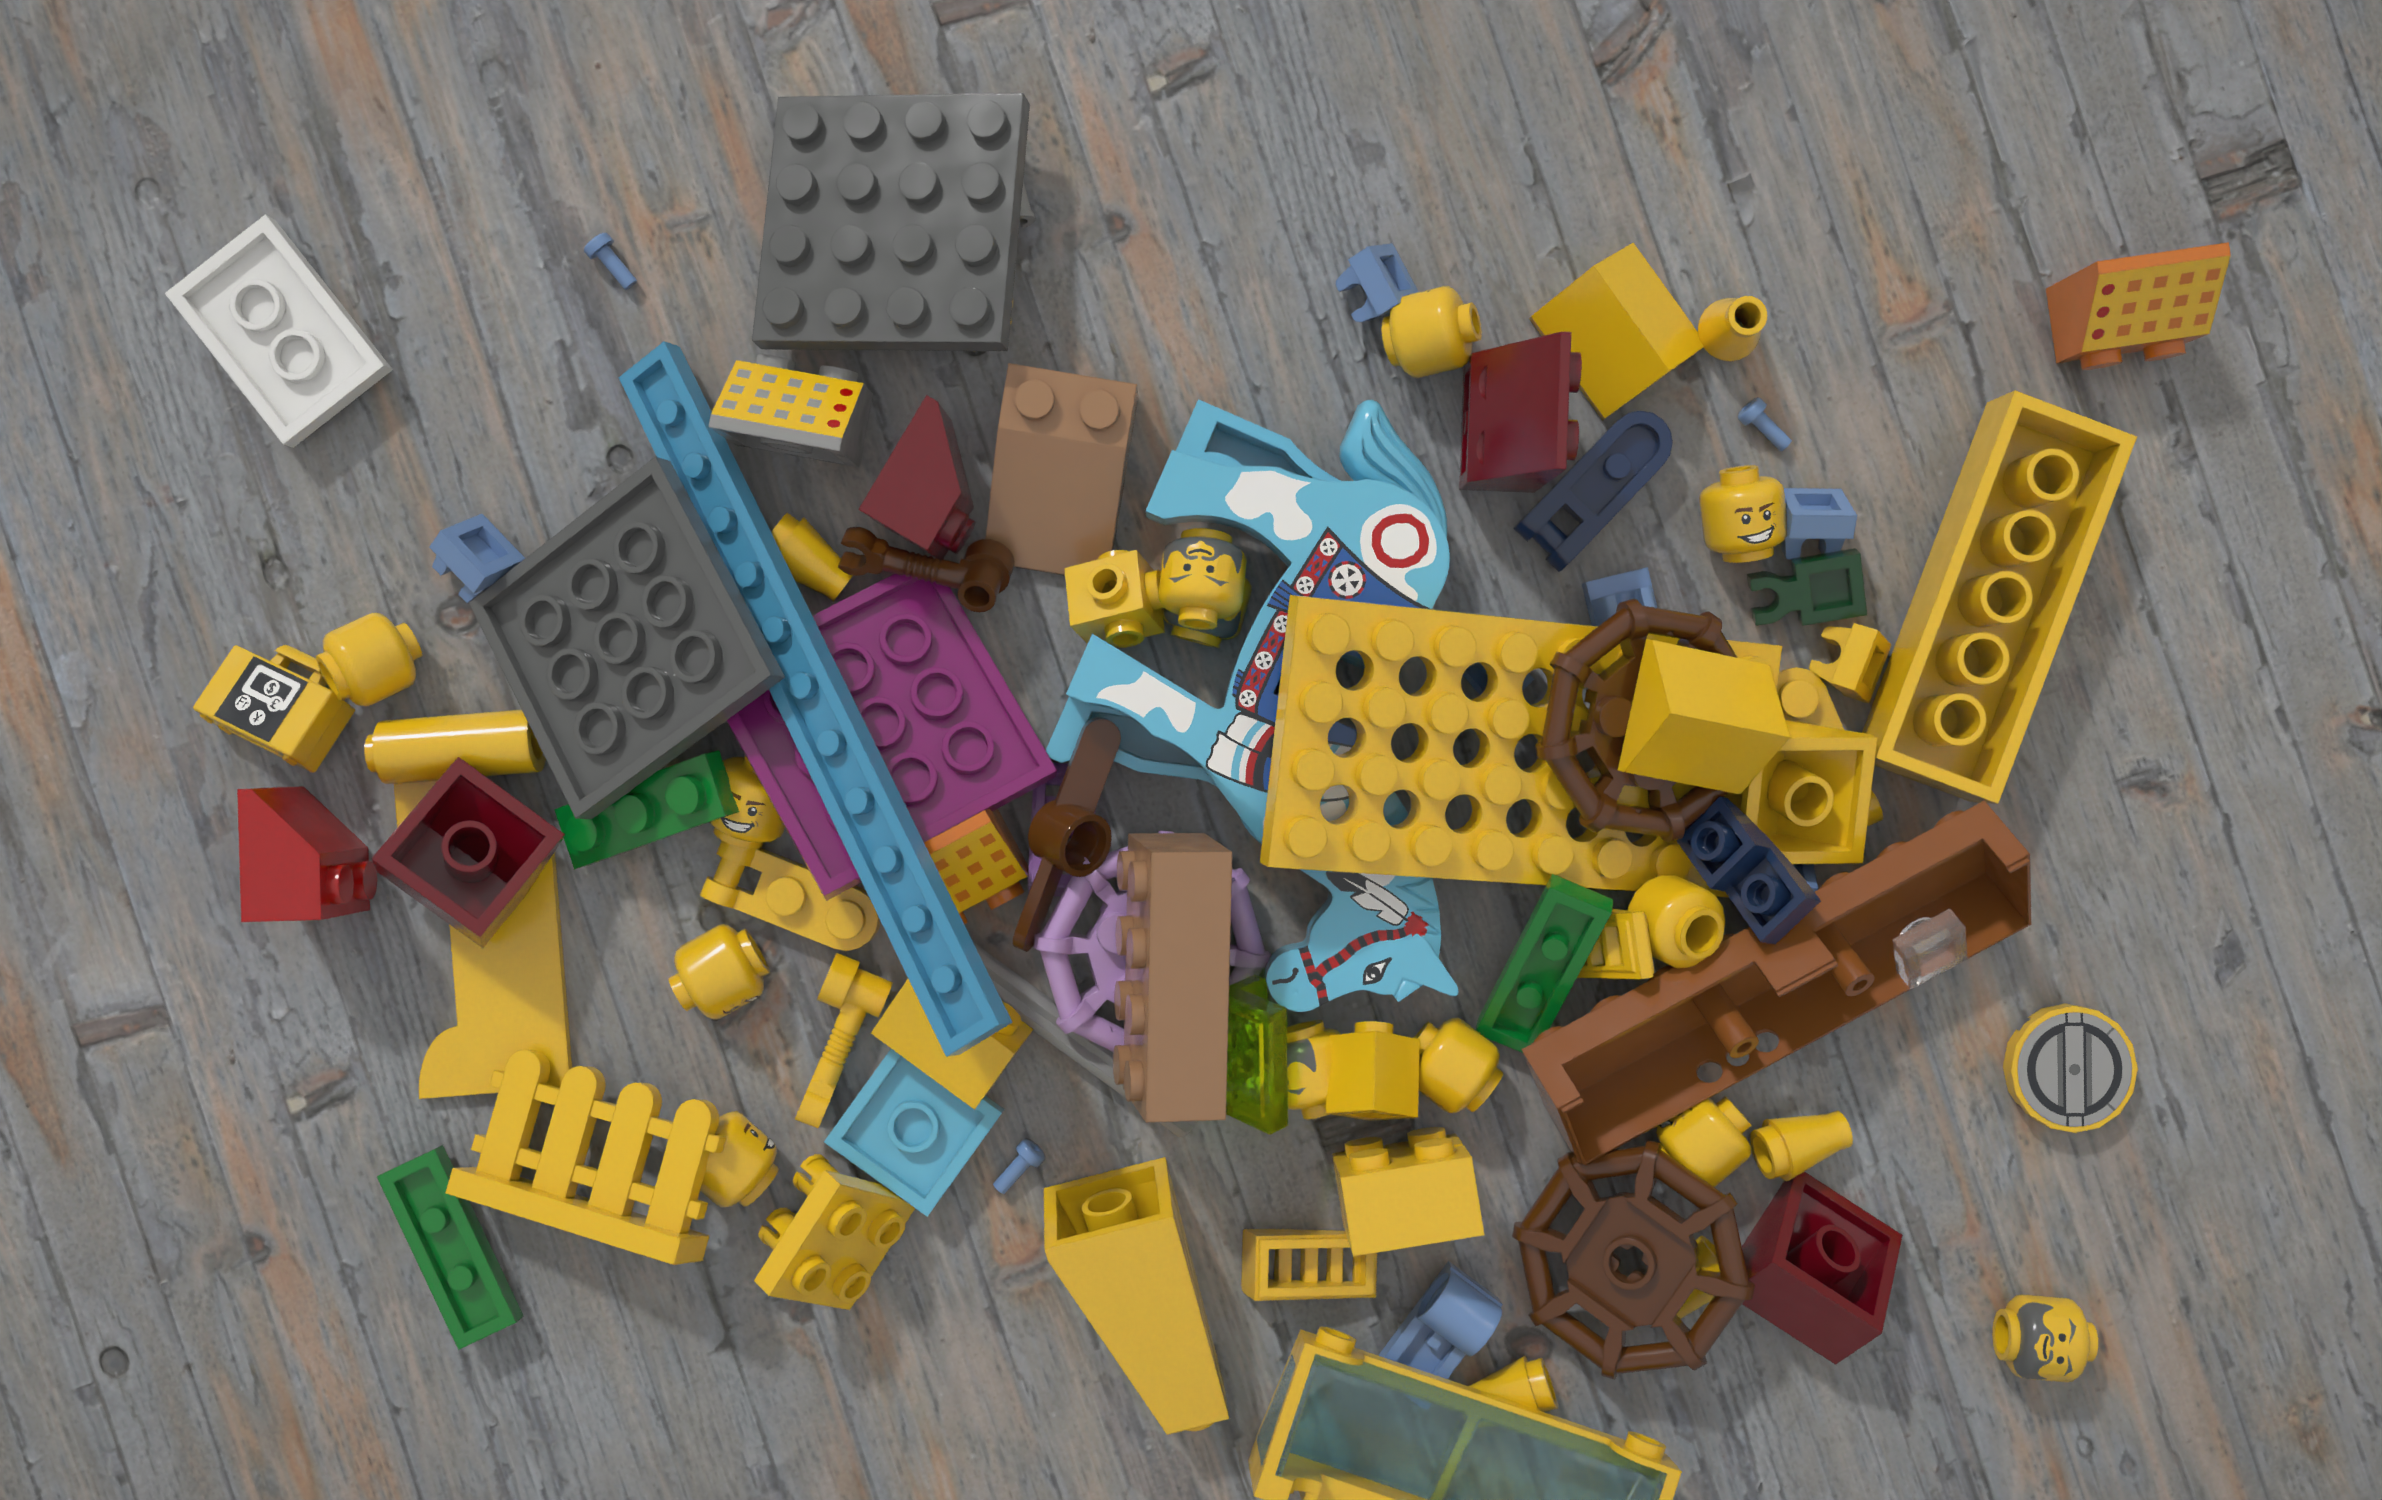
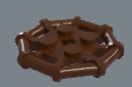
[1535,599,1738,842]
[1512,1140,1755,1380]

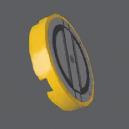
[2003,1003,2138,1133]

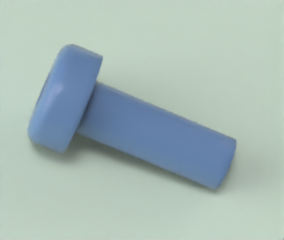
[584,233,637,290]
[1737,397,1792,451]
[993,1139,1045,1194]

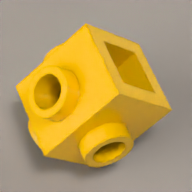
[1064,550,1165,648]

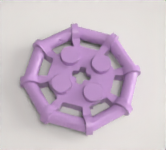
[1033,831,1271,1052]

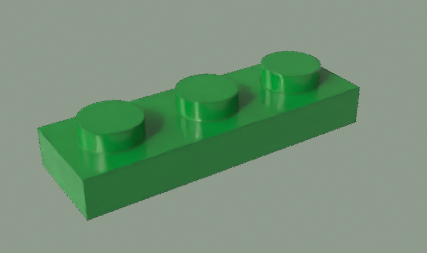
[554,750,739,870]
[1476,874,1613,1053]
[377,1145,524,1350]

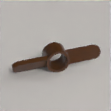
[1013,717,1121,952]

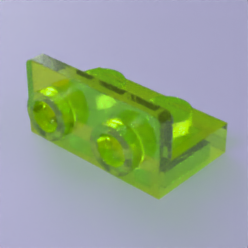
[1226,974,1288,1135]

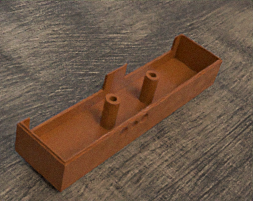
[1521,801,2031,1165]

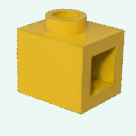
[1326,1021,1420,1121]

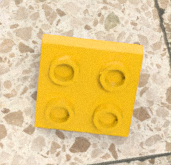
[754,1154,915,1310]

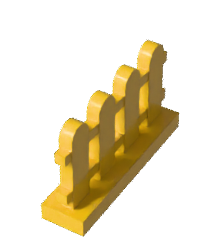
[445,1050,727,1265]

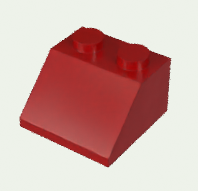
[237,786,377,922]

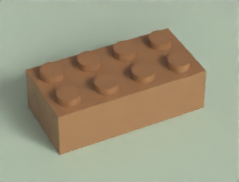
[1113,833,1232,1123]

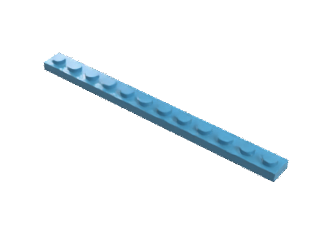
[618,341,1012,1057]

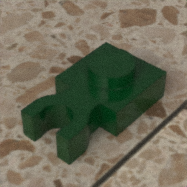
[1747,548,1867,626]

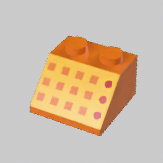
[2046,242,2231,370]
[924,809,1029,925]

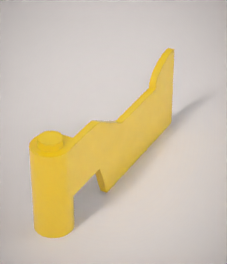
[364,710,572,1099]

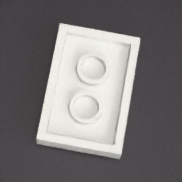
[165,214,393,448]

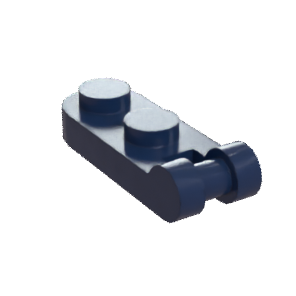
[1513,411,1673,572]

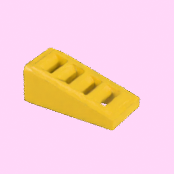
[1577,909,1654,979]
[1241,1229,1377,1301]

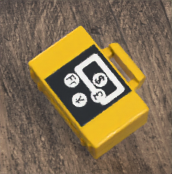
[193,645,355,773]

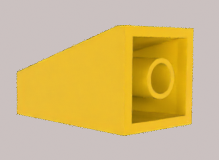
[1044,1157,1230,1435]

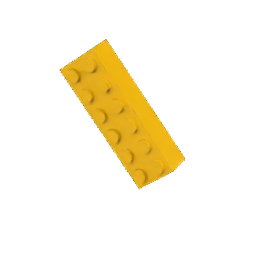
[1862,390,2137,804]

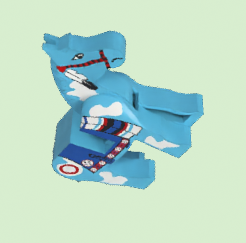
[1046,399,1458,1012]

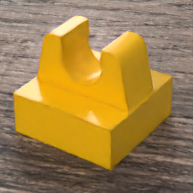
[1809,623,1892,704]

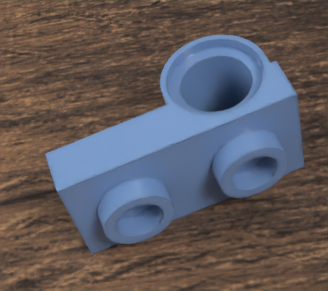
[1378,1261,1503,1407]

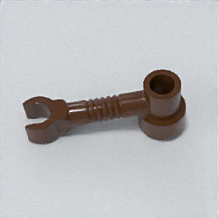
[838,527,1014,612]

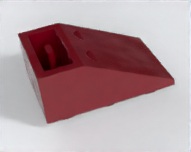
[1459,331,1582,493]

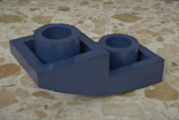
[1676,796,1821,944]

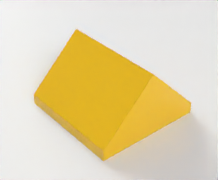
[1529,242,1704,421]
[1618,639,1790,794]
[1741,720,1877,864]

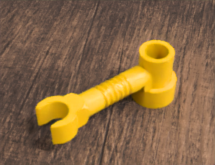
[795,953,893,1128]

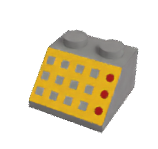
[709,354,873,468]

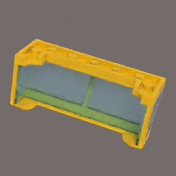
[1248,1326,1682,1500]

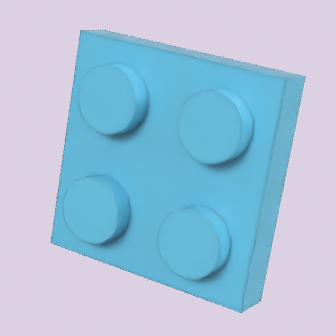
[824,1049,1004,1217]

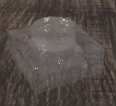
[1893,909,1968,990]

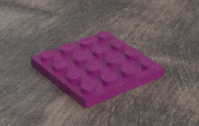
[726,556,1057,901]

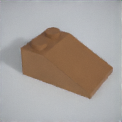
[985,363,1139,575]

